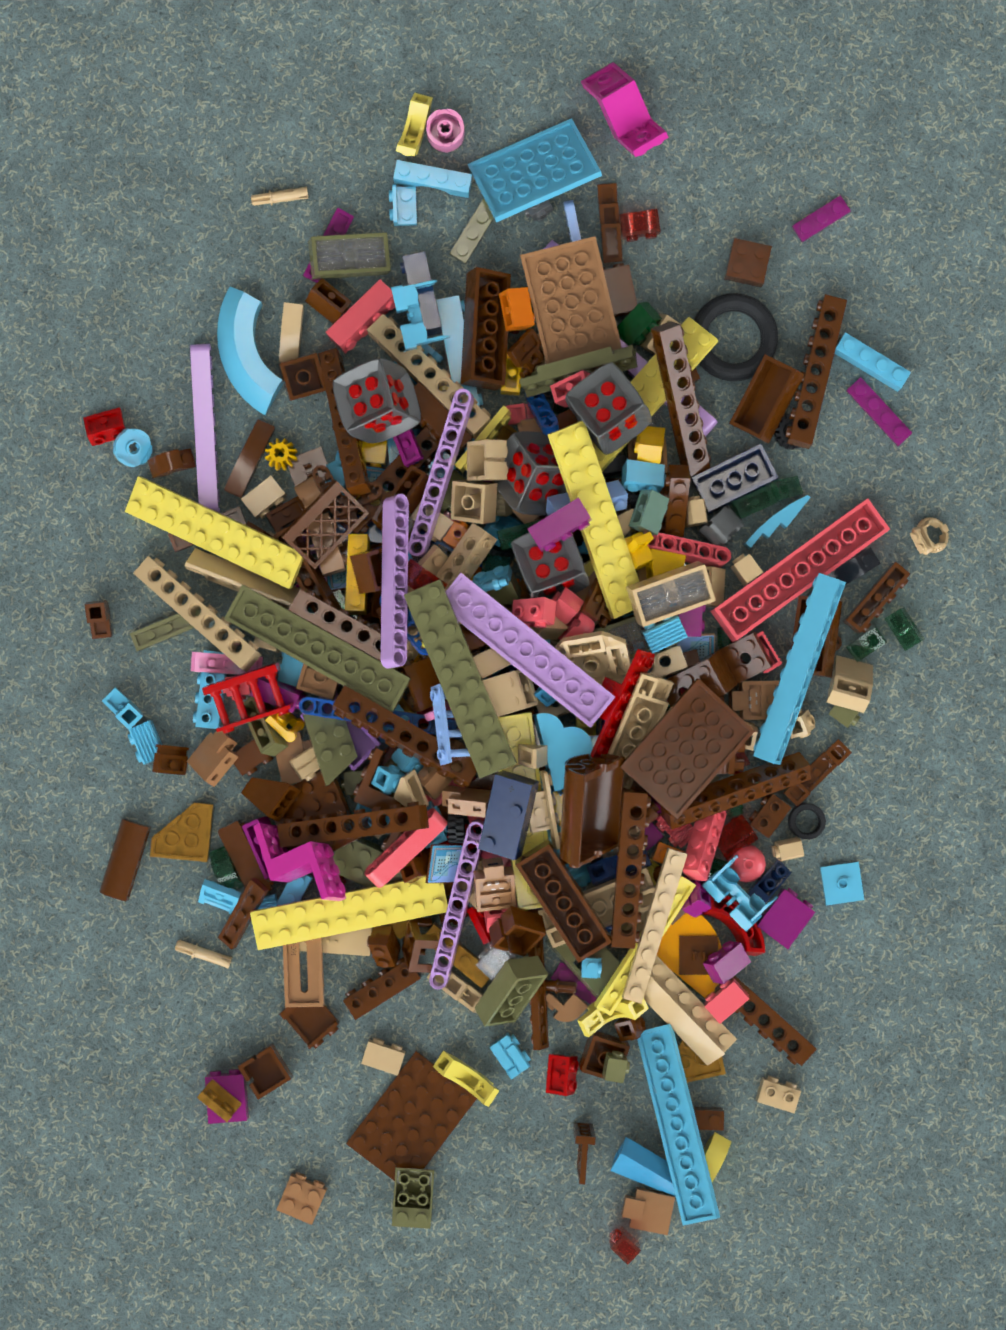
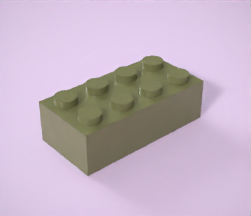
[333,837,403,888]
[475,956,548,1027]

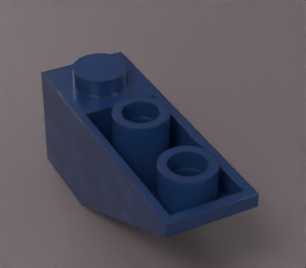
[587,848,652,886]
[737,860,792,904]

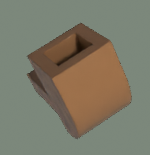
[546,992,588,1022]

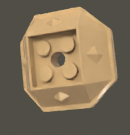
[554,631,632,685]

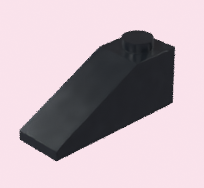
[827,547,881,585]

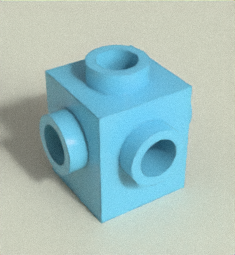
[371,765,405,794]

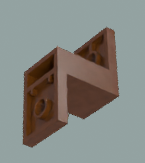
[667,632,773,707]
[353,742,408,852]

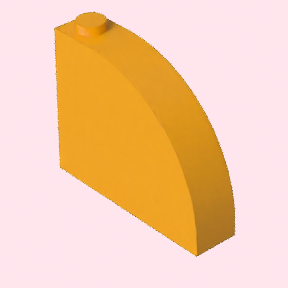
[656,913,722,998]

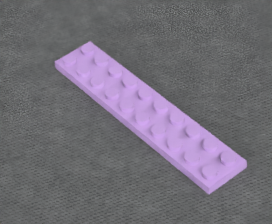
[446,573,615,728]

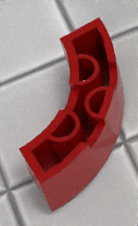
[702,895,765,956]

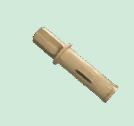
[251,186,309,206]
[175,940,232,969]

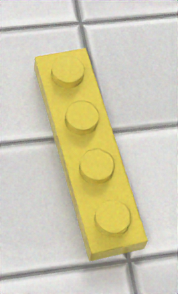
[455,405,511,473]

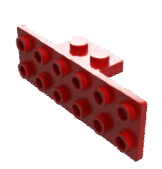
[590,649,655,758]

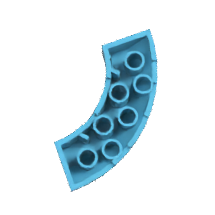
[217,287,284,415]

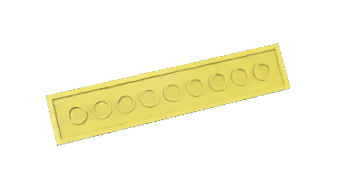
[591,317,718,472]
[547,421,639,619]
[125,476,306,589]
[498,712,548,910]
[250,876,448,950]

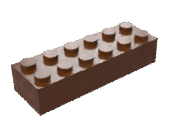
[461,267,511,391]
[515,839,612,963]

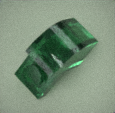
[209,846,243,890]

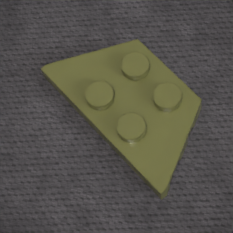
[303,714,358,786]

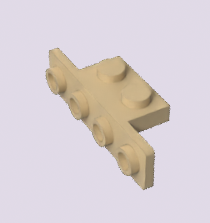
[529,770,561,850]

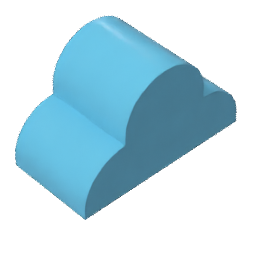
[533,713,592,791]

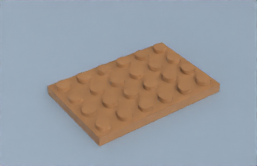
[520,236,622,364]

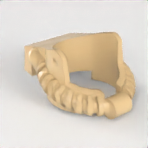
[910,517,949,555]

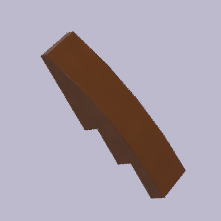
[597,183,623,263]
[224,419,275,498]

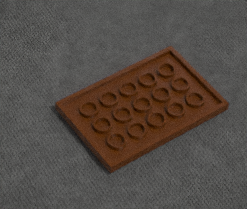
[620,678,755,819]
[346,1051,477,1181]

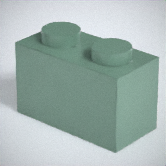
[629,489,669,535]

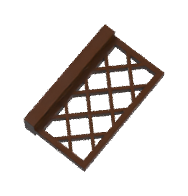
[280,480,369,569]
[573,1122,596,1185]

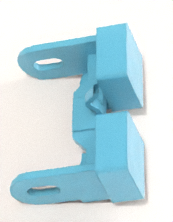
[391,280,450,351]
[702,855,778,931]

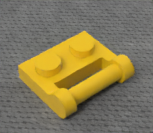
[265,707,305,742]

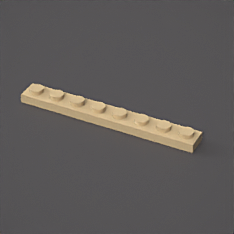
[622,848,687,1004]

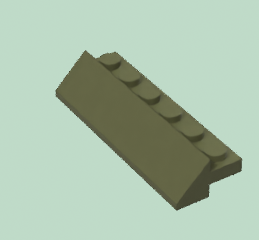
[519,345,638,397]

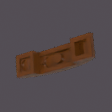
[784,739,852,807]

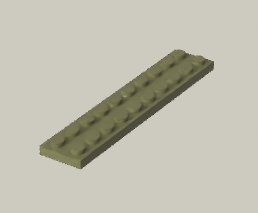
[404,580,517,778]
[224,585,411,713]

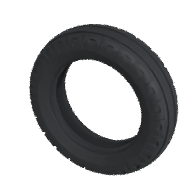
[694,293,778,381]

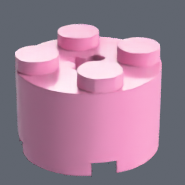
[426,109,465,153]

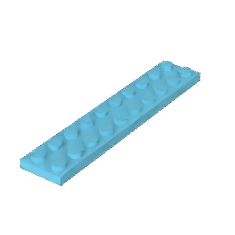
[637,1024,720,1225]

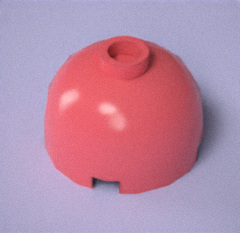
[558,608,595,640]
[727,844,766,883]

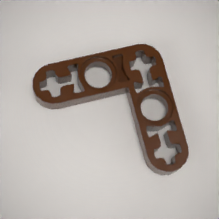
[312,465,382,518]

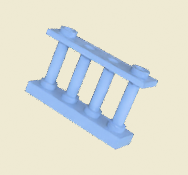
[430,684,470,765]

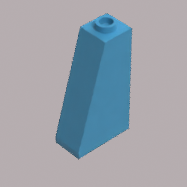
[610,1137,676,1197]

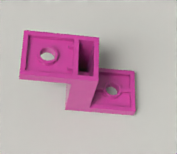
[581,62,669,157]
[253,823,346,901]

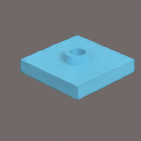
[820,861,864,906]

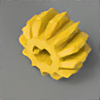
[265,438,297,471]

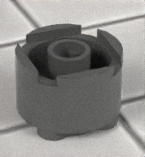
[699,504,745,546]

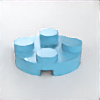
[113,428,152,467]

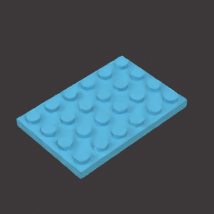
[468,118,602,222]

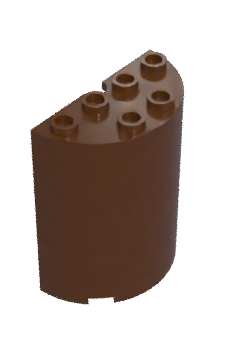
[559,754,625,868]

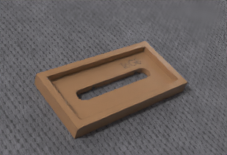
[283,938,325,1007]

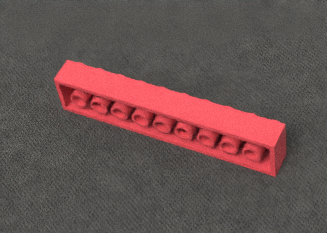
[710,498,890,643]

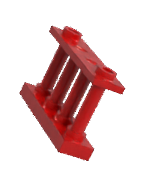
[202,662,293,734]

